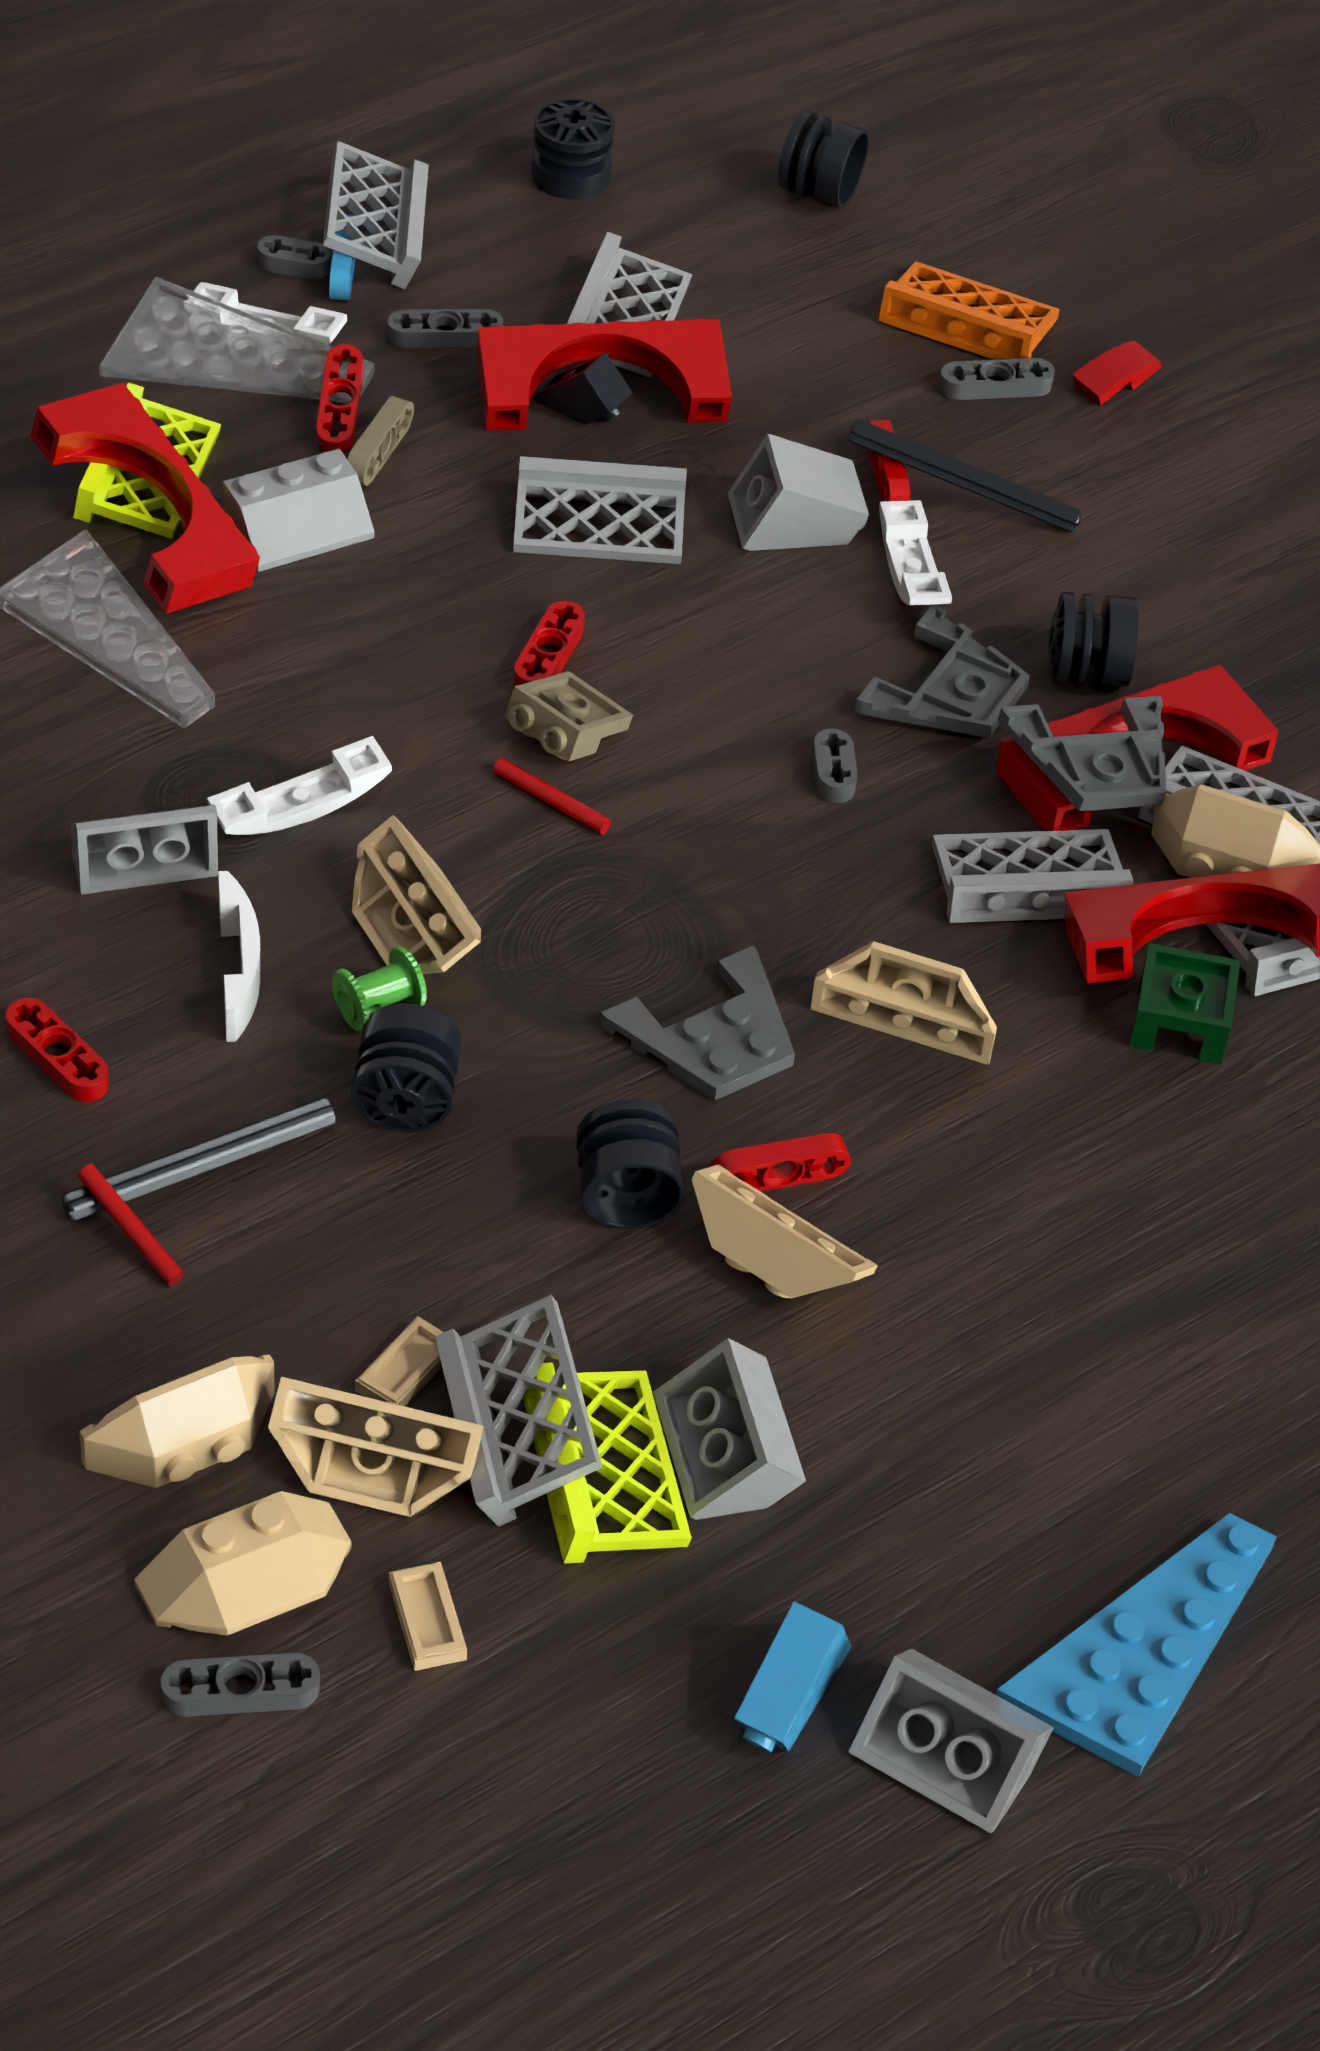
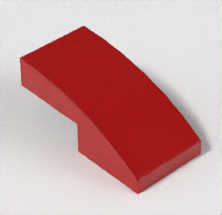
[1072,341,1162,406]

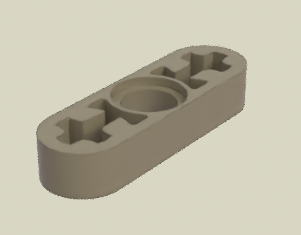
[347,395,414,486]

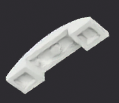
[183,282,347,351]
[879,500,952,605]
[207,736,392,835]
[218,871,260,1042]

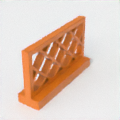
[878,261,1060,360]

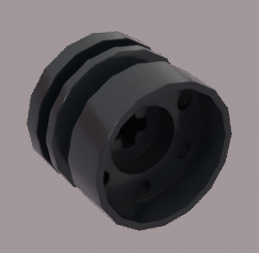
[531,98,615,199]
[778,110,869,208]
[1049,592,1138,687]
[351,1003,462,1133]
[576,1099,685,1229]

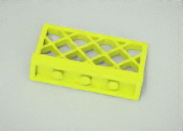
[73,382,221,539]
[523,1363,692,1564]

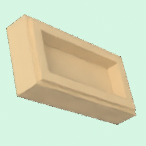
[355,1316,444,1406]
[389,1562,467,1671]

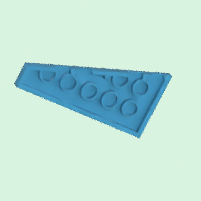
[996,1513,1277,1777]

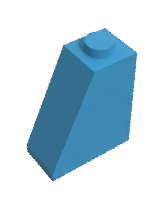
[734,1601,852,1753]

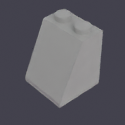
[727,434,869,551]

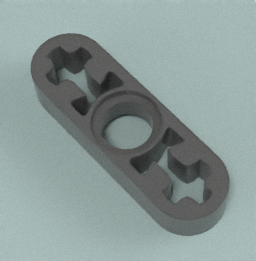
[387,309,504,348]
[939,358,1055,400]
[161,1653,320,1717]

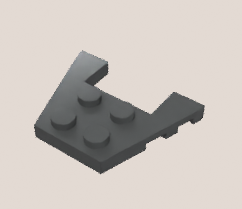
[855,604,1030,738]
[997,696,1166,811]
[600,946,795,1101]

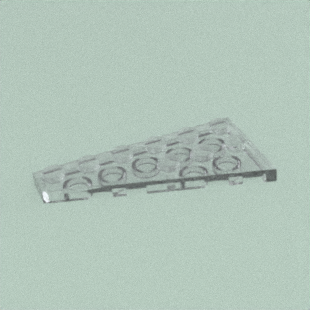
[99,276,375,402]
[0,529,215,729]

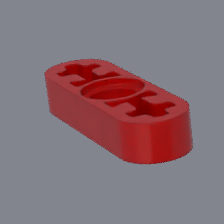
[316,344,364,453]
[866,419,910,502]
[513,601,585,687]
[6,998,109,1102]
[710,1133,851,1191]

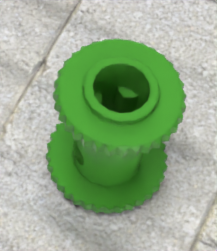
[332,946,427,1032]

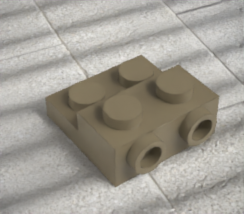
[504,671,633,761]

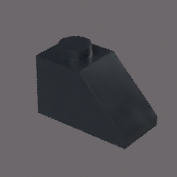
[532,352,632,425]

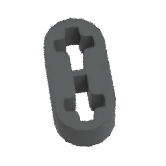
[257,235,331,280]
[812,728,858,803]

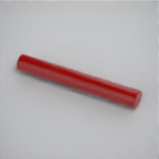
[493,757,611,835]
[77,1163,185,1286]

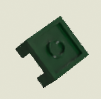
[1129,943,1241,1065]

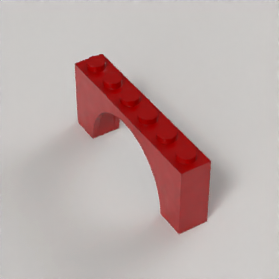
[476,318,732,431]
[30,383,261,614]
[995,665,1279,831]
[1064,863,1320,983]

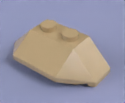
[1151,784,1320,878]
[352,815,481,974]
[810,941,997,1065]
[692,1165,878,1299]
[79,1355,275,1488]
[268,1377,484,1517]
[134,1491,351,1636]

